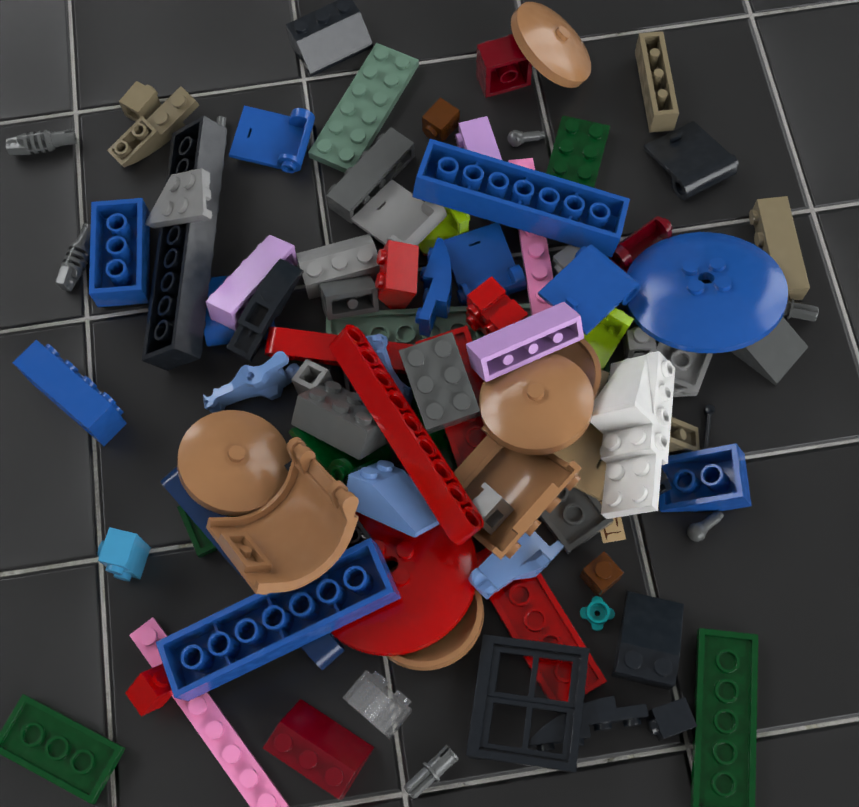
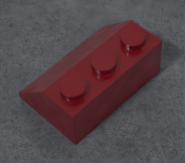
[263,699,375,800]

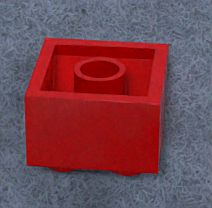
[375,240,419,309]

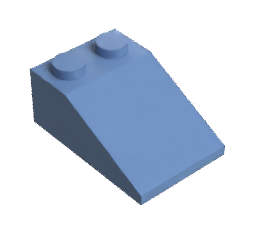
[347,460,440,538]

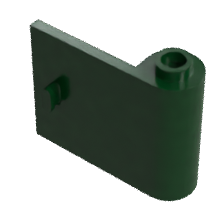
[289,427,392,486]

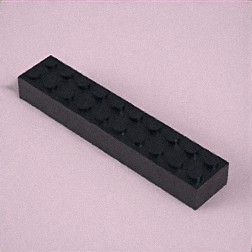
[142,115,227,371]

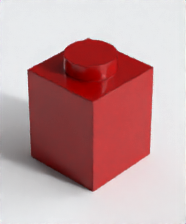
[125,663,173,717]

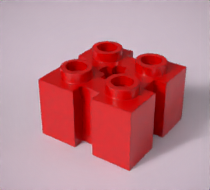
[466,276,528,336]

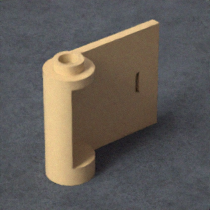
[553,424,606,499]

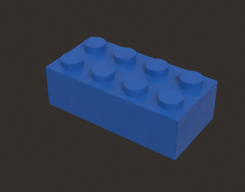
[89,198,150,307]
[12,340,127,446]

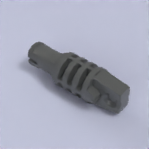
[5,128,77,156]
[56,223,91,292]

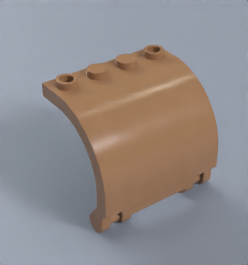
[454,426,582,560]
[206,437,359,595]

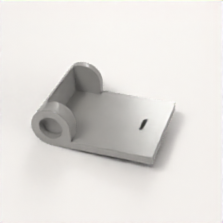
[351,179,447,245]

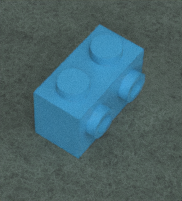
[97,527,151,581]

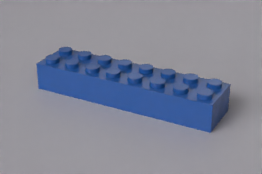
[412,139,630,257]
[156,538,401,701]

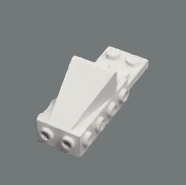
[590,351,675,519]

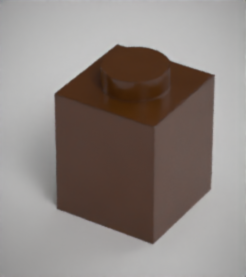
[422,97,460,142]
[579,551,624,597]

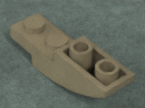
[107,86,199,167]

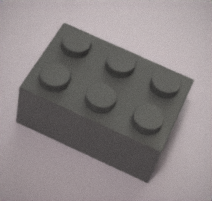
[399,332,480,434]
[291,381,388,460]

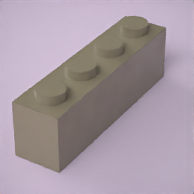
[635,31,679,133]
[749,196,810,301]

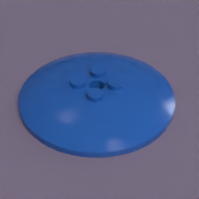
[626,232,788,353]

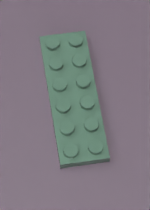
[308,43,419,173]

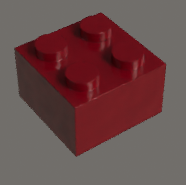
[476,34,533,98]

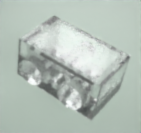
[343,670,412,740]

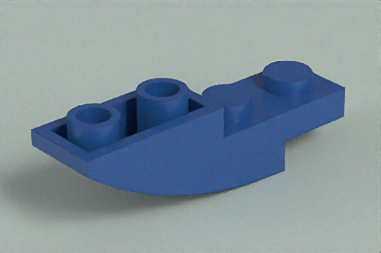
[415,238,452,337]

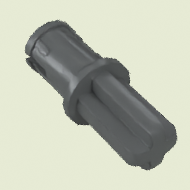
[783,299,819,322]
[404,745,459,799]

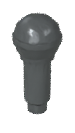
[507,130,545,147]
[687,510,724,542]

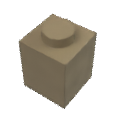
[119,81,161,122]

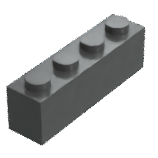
[326,127,415,224]

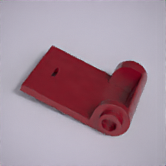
[609,216,672,273]

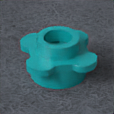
[580,596,615,631]

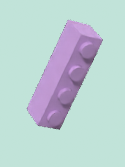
[455,116,502,160]
[206,235,298,331]
[466,302,584,382]

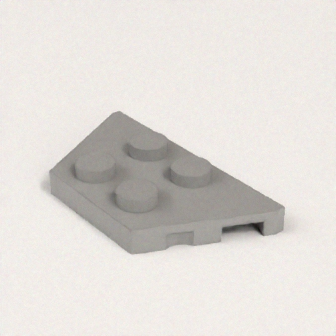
[145,168,212,228]
[655,342,713,397]

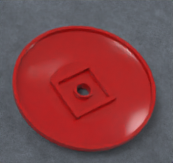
[330,512,478,656]

